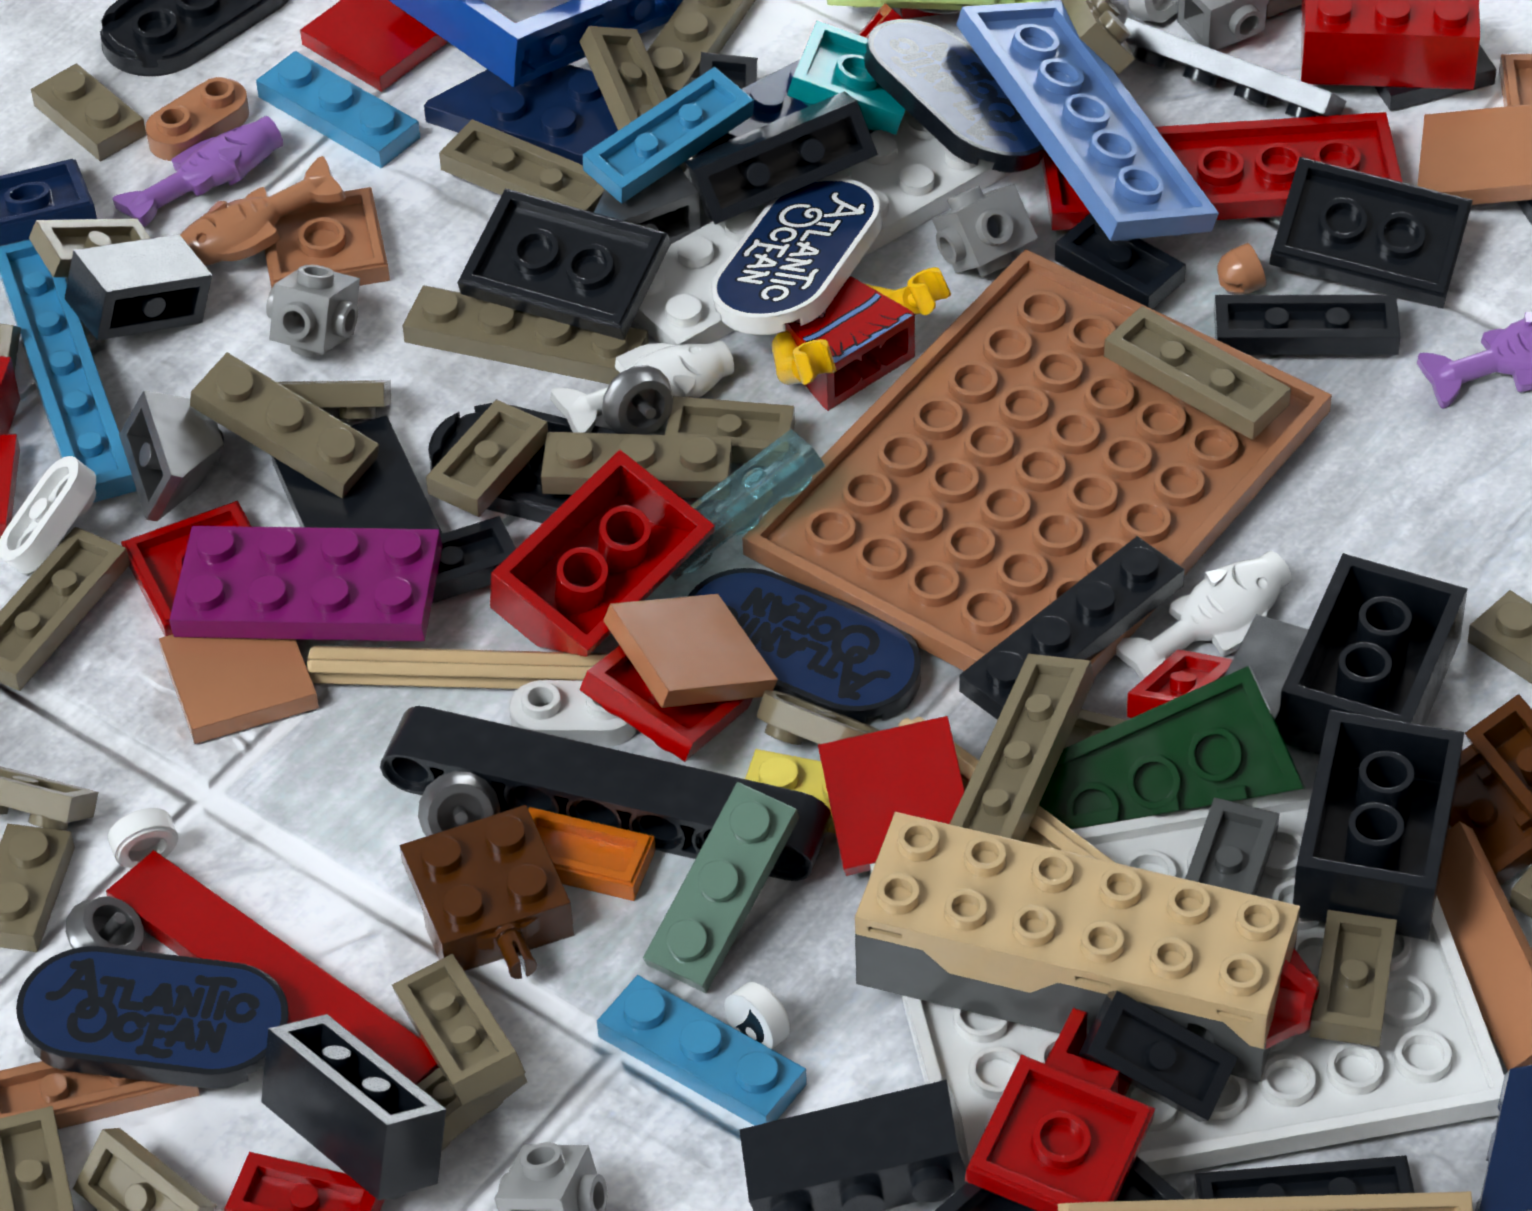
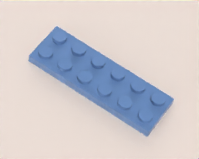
[956,0,1219,241]

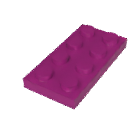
[169,526,443,641]

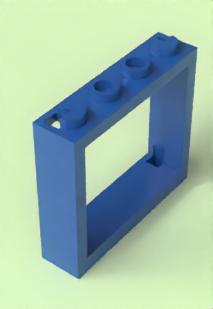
[389,0,683,87]

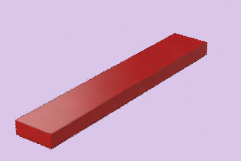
[106,850,439,1085]

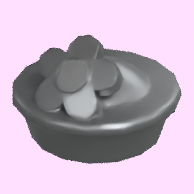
[602,365,673,435]
[418,771,500,836]
[65,896,144,951]

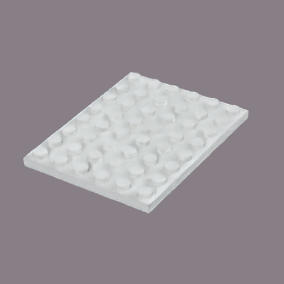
[870,788,1504,1194]

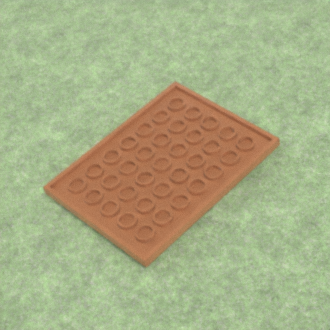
[742,249,1332,678]

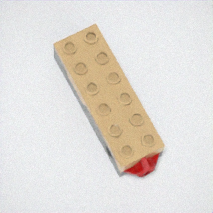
[855,812,1320,1082]

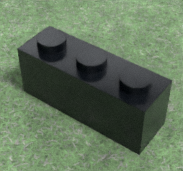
[684,91,878,225]
[261,1014,446,1201]
[739,1080,969,1211]

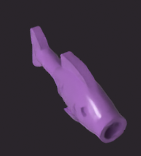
[112,116,283,227]
[1417,312,1532,409]

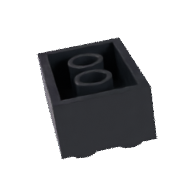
[1278,553,1468,754]
[1293,710,1464,940]

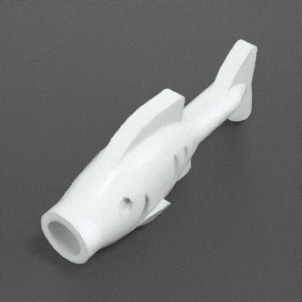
[550,340,734,433]
[1116,551,1292,680]

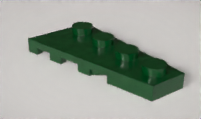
[1039,666,1306,830]

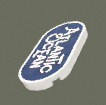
[711,177,882,335]

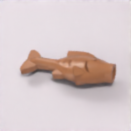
[180,156,346,266]

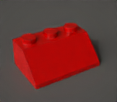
[1301,0,1480,90]
[490,449,715,657]

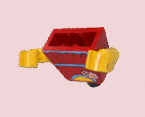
[771,267,951,411]

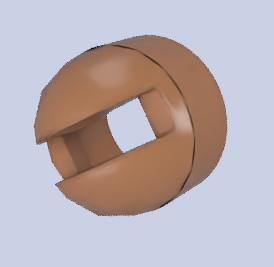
[1217,243,1266,295]

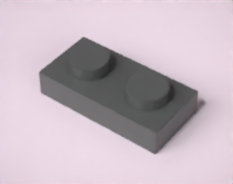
[1185,797,1280,895]

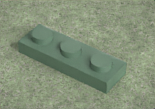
[643,782,800,993]

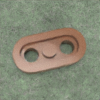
[146,77,249,161]

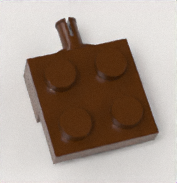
[1449,694,1532,886]
[399,805,574,979]

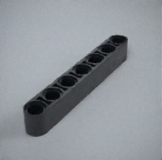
[380,706,832,881]

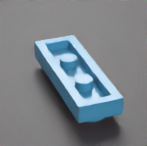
[256,51,420,168]
[583,67,754,204]
[597,975,807,1126]

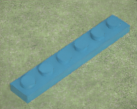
[0,239,137,503]

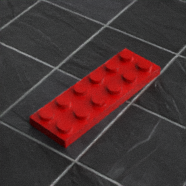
[1041,112,1402,231]

